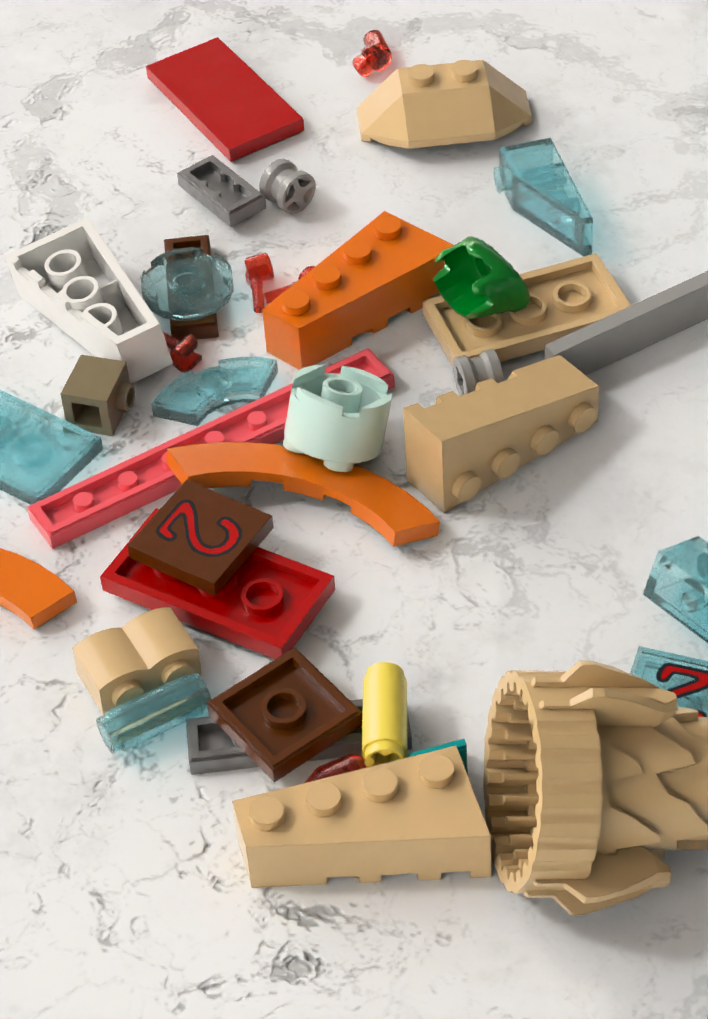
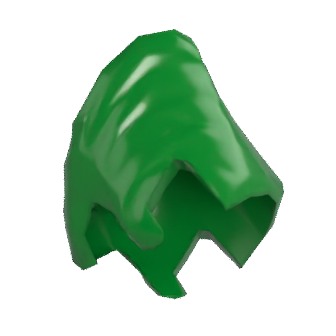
[433,236,531,319]

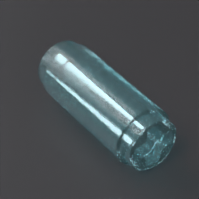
[96,672,211,754]

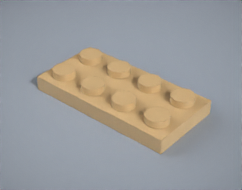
[422,253,631,367]

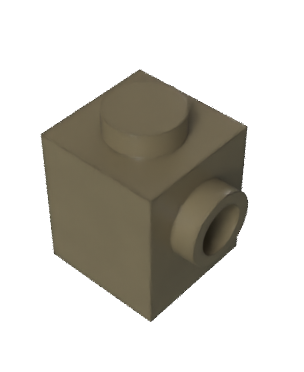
[60,355,135,436]

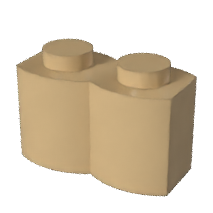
[72,607,202,716]

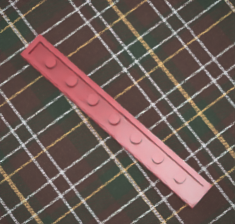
[27,348,395,549]

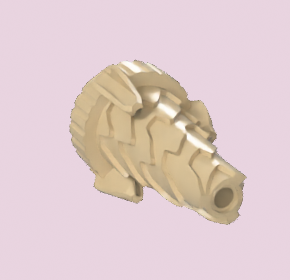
[483,660,708,915]

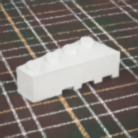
[4,217,173,383]

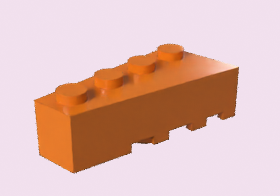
[262,211,454,370]

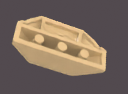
[357,60,532,149]

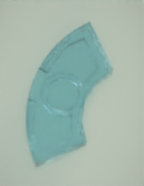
[151,357,278,426]

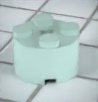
[283,364,392,472]

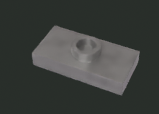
[177,155,266,227]

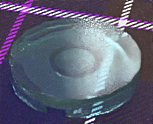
[140,247,234,321]

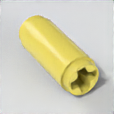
[362,662,407,767]

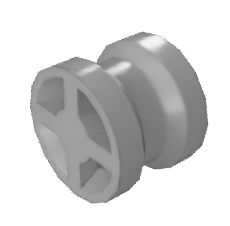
[259,159,316,214]
[453,349,504,396]

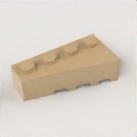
[403,355,599,513]
[232,746,491,888]

